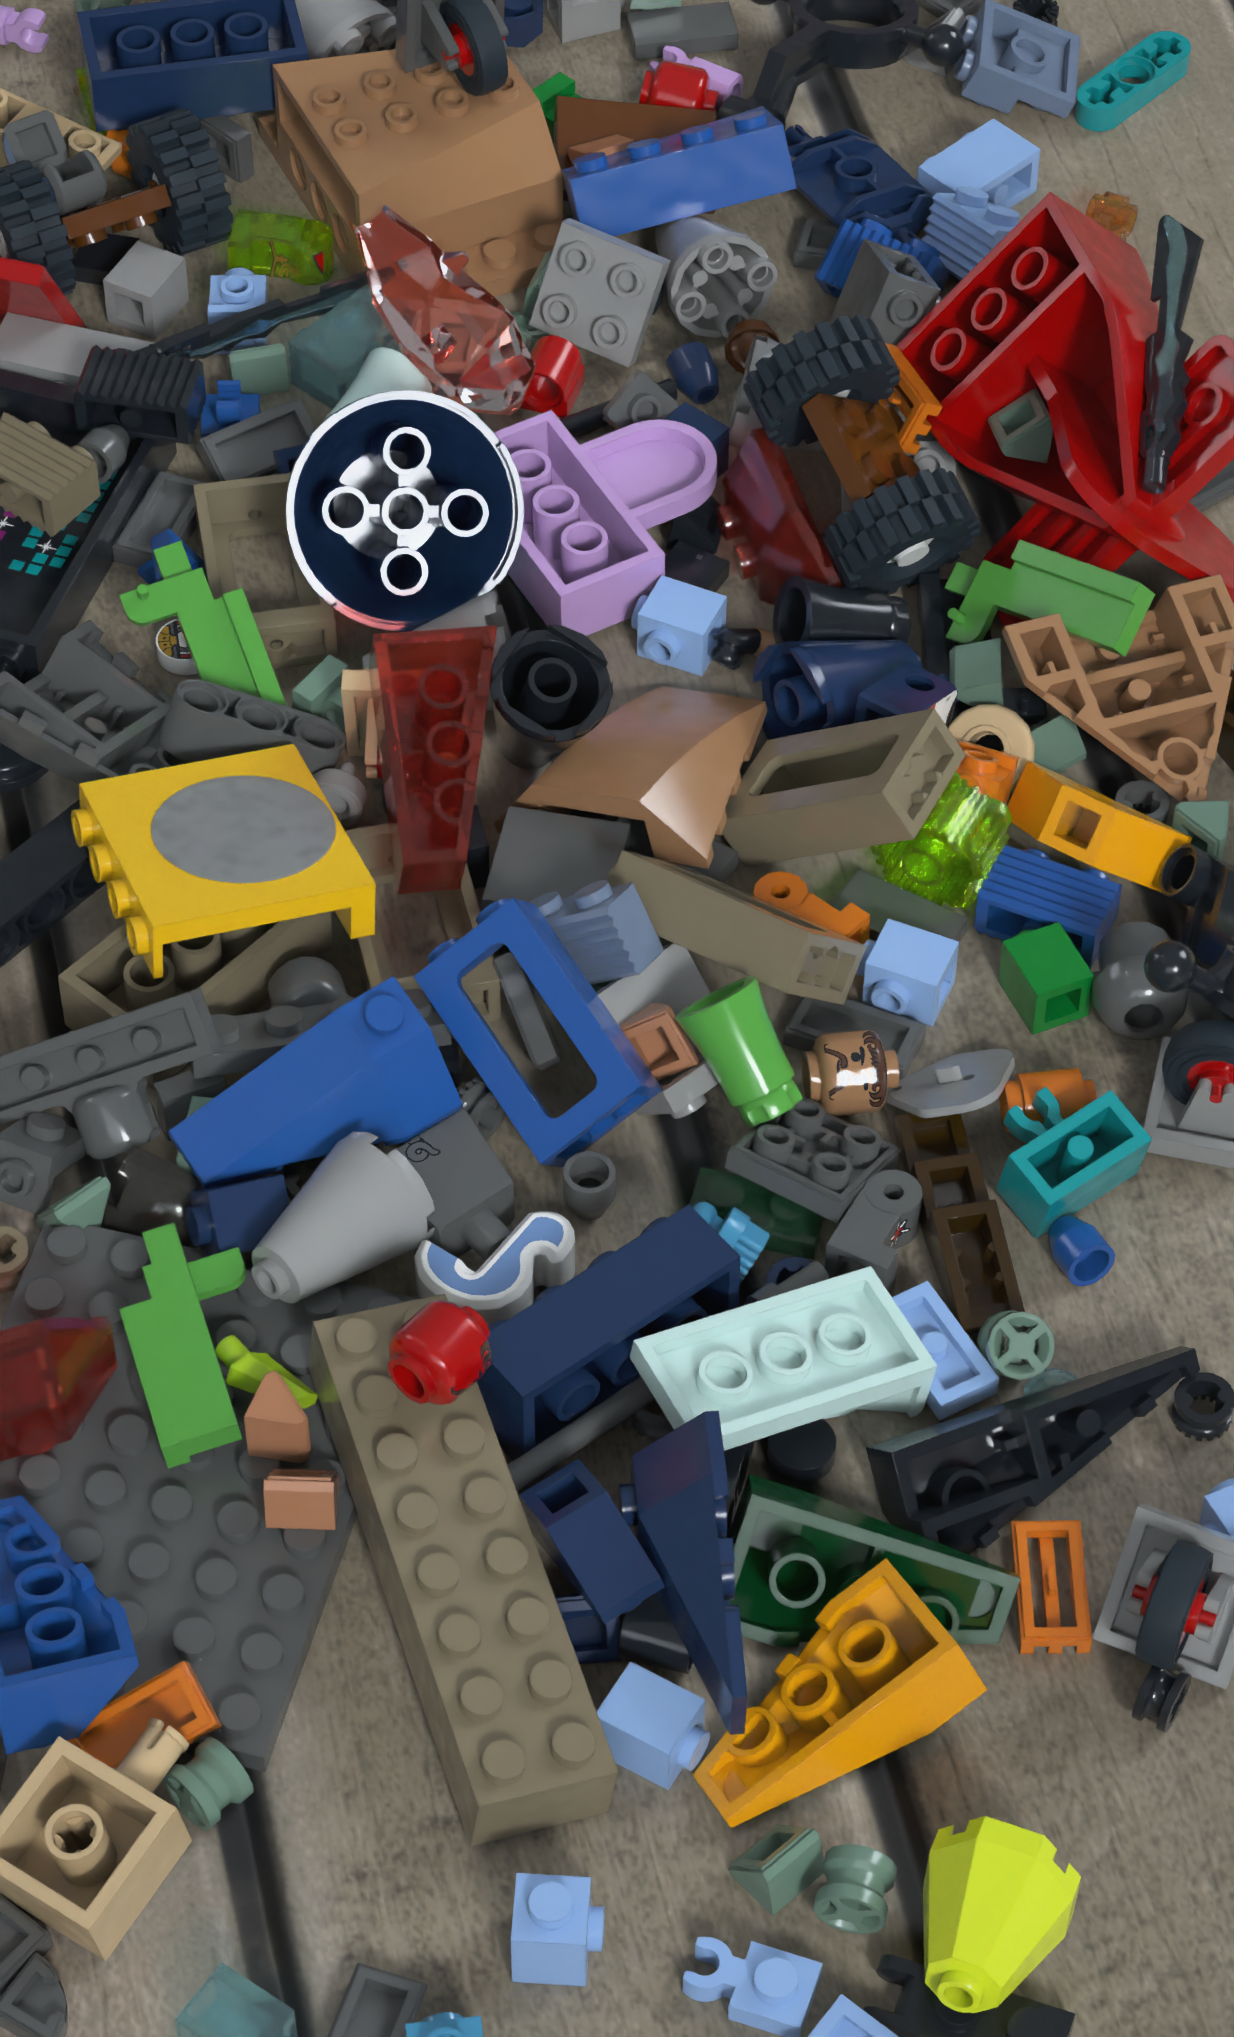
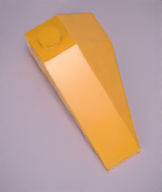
[692,1558,987,1828]

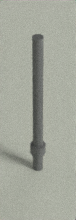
[507,1261,829,1492]

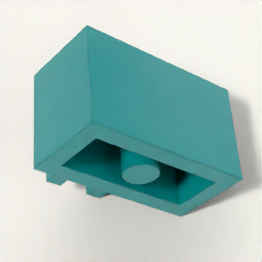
[996,1087,1152,1239]

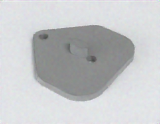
[886,1049,1016,1118]

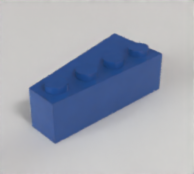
[561,106,797,236]

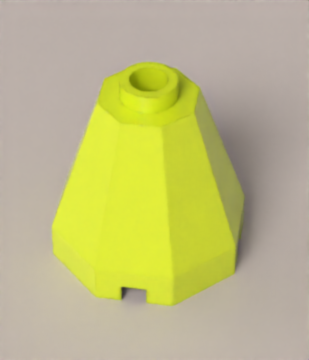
[923,1816,1081,2013]

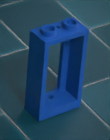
[413,897,663,1167]

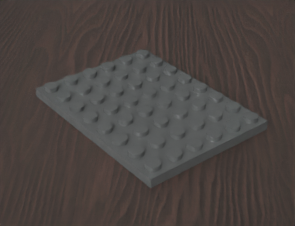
[0,1221,421,1772]

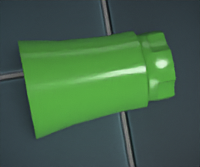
[675,976,803,1127]

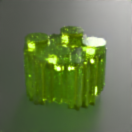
[871,772,1013,910]

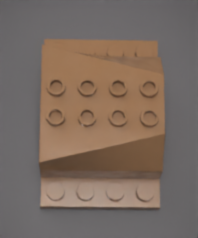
[258,49,564,331]

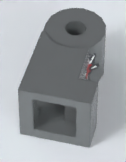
[825,1169,923,1294]

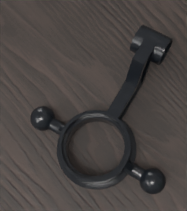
[716,0,964,130]
[1144,844,1234,1019]

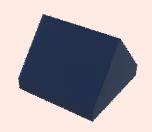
[554,1593,622,1664]

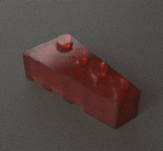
[368,625,497,894]

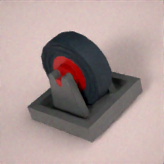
[395,0,509,96]

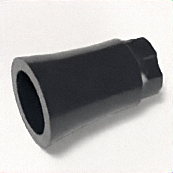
[773,575,911,650]

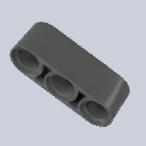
[158,679,346,775]

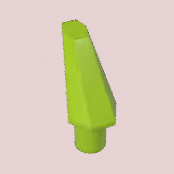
[215,1335,318,1409]

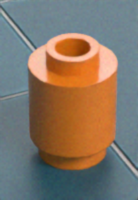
[999,1068,1097,1133]

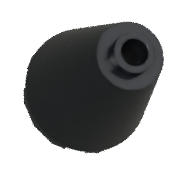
[489,625,613,769]

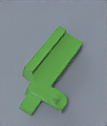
[945,539,1155,657]
[119,541,287,706]
[119,1223,246,1469]

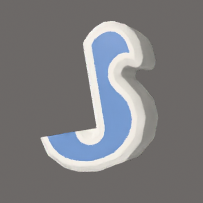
[414,1211,575,1326]

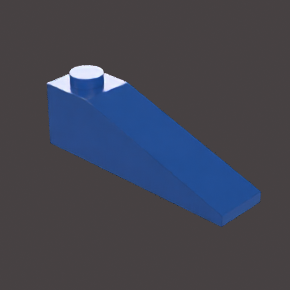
[169,976,463,1188]
[0,1495,139,1755]

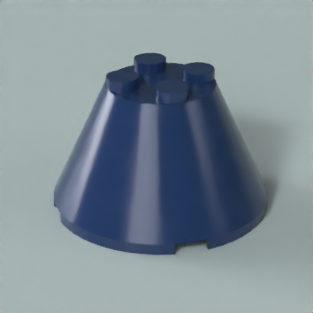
[285,390,524,632]

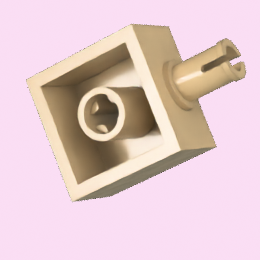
[0,1718,192,1961]

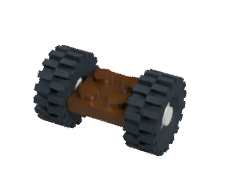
[0,108,233,295]
[743,315,982,596]

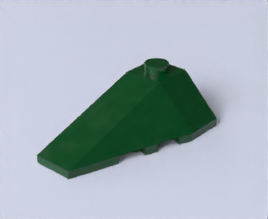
[727,1474,1021,1646]

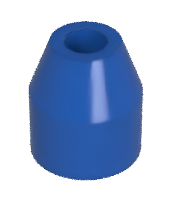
[1048,1215,1115,1286]

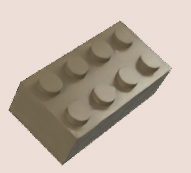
[58,911,333,1090]

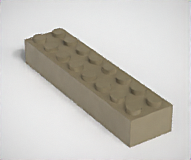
[308,1294,618,1847]

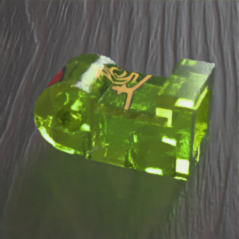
[228,209,334,286]

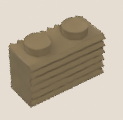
[0,412,101,537]

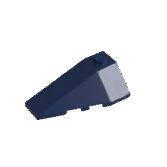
[618,1411,748,1735]

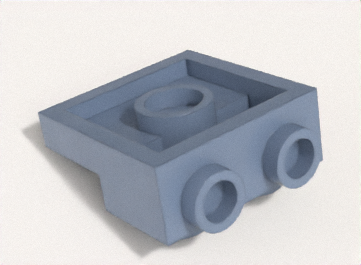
[953,0,1080,119]

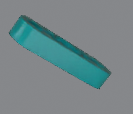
[1074,31,1191,132]

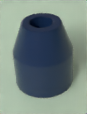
[666,342,719,404]

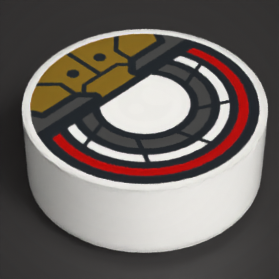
[156,619,197,675]

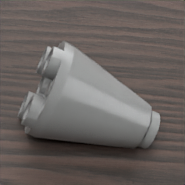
[295,0,396,60]
[655,215,778,338]

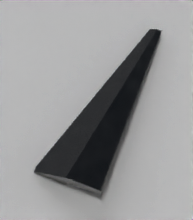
[866,1346,1200,1555]

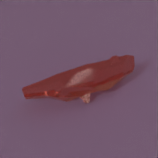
[349,205,536,416]

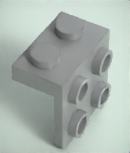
[596,943,719,1119]

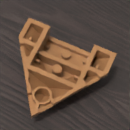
[1002,574,1234,802]

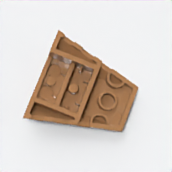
[495,686,768,869]

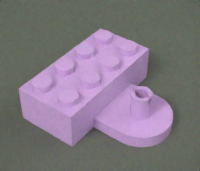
[494,410,717,636]

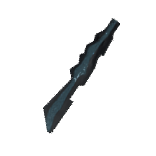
[1140,215,1204,494]
[133,261,403,360]

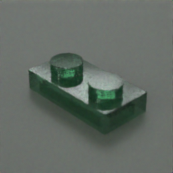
[690,1167,825,1260]

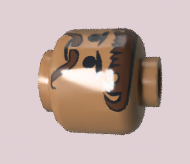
[802,1029,899,1116]

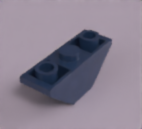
[519,1459,665,1624]

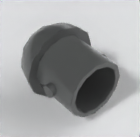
[1091,922,1189,1040]

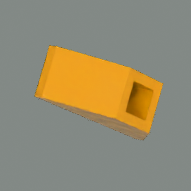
[1003,761,1192,892]

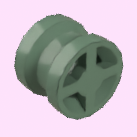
[977,1310,1055,1380]
[162,1737,254,1831]
[813,1844,897,1934]

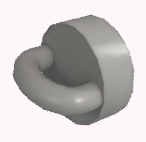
[313,761,367,828]

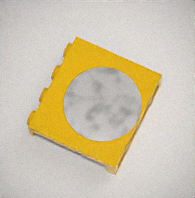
[71,744,376,979]

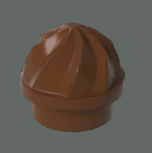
[724,319,780,375]

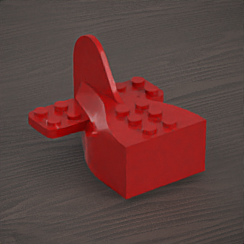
[896,192,1234,627]

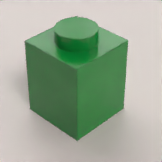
[998,922,1094,1035]

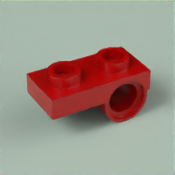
[460,335,585,418]

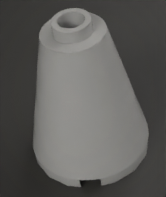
[252,1131,435,1303]

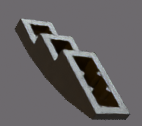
[893,1113,1025,1334]

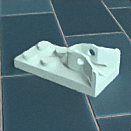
[630,1266,937,1451]

